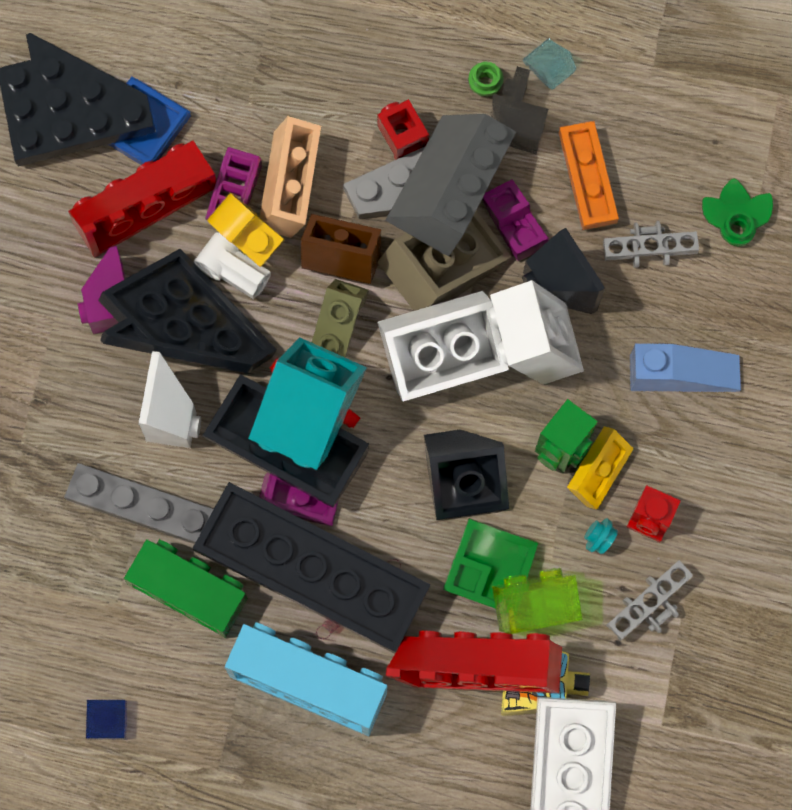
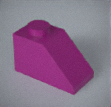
[77,246,126,334]

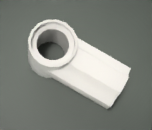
[194,232,271,300]

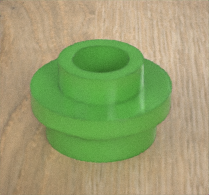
[468,62,504,97]

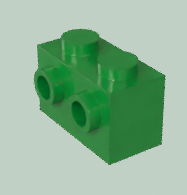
[535,399,598,473]

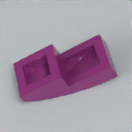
[482,179,549,261]

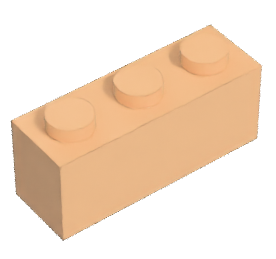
[259,116,321,238]

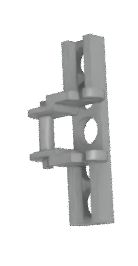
[603,221,699,268]
[606,560,693,641]

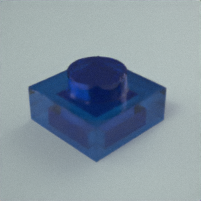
[86,700,127,740]

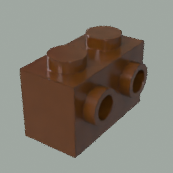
[301,214,381,284]

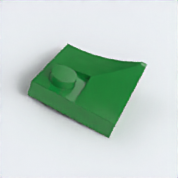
[443,518,538,615]

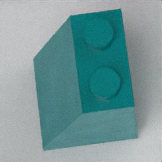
[248,337,367,470]

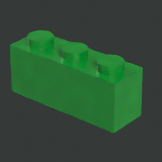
[123,539,248,638]

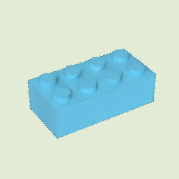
[225,622,387,737]

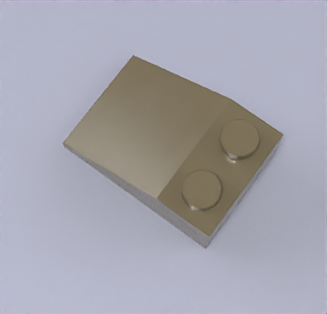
[377,211,512,311]

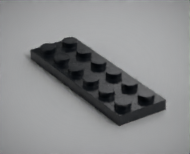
[193,482,431,654]

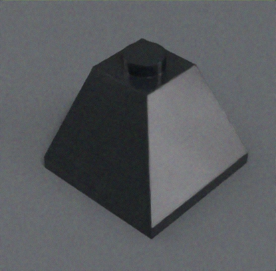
[522,228,605,314]
[424,429,510,520]

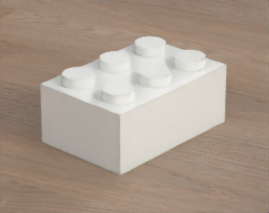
[489,280,584,385]
[378,291,509,402]

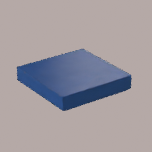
[107,76,191,165]

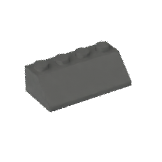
[385,114,516,257]

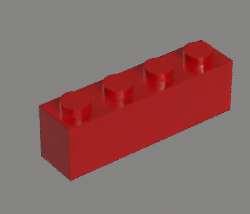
[68,140,216,258]
[386,631,562,693]

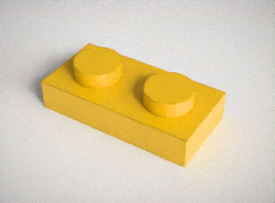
[567,426,634,510]

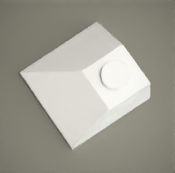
[139,351,201,448]

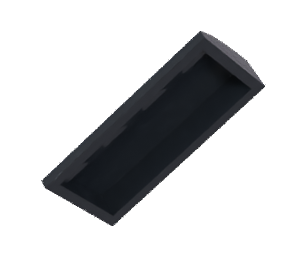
[203,374,369,508]

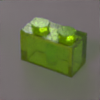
[492,568,583,634]

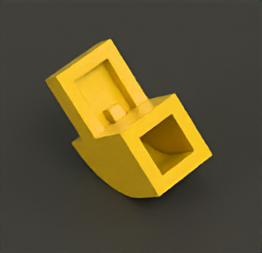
[207,192,285,267]

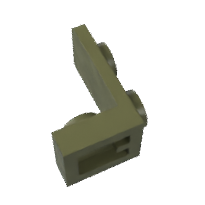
[311,279,369,358]

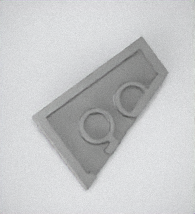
[343,147,425,219]

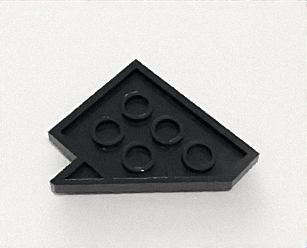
[0,33,156,167]
[98,249,277,373]

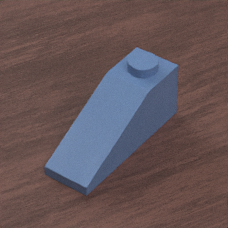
[630,344,741,392]

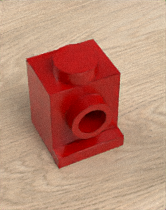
[377,99,429,160]
[626,485,681,543]

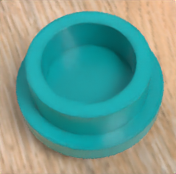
[584,518,618,554]

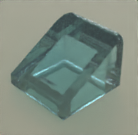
[523,39,576,90]

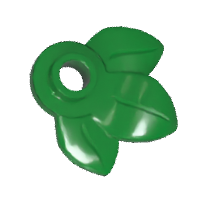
[702,178,773,246]

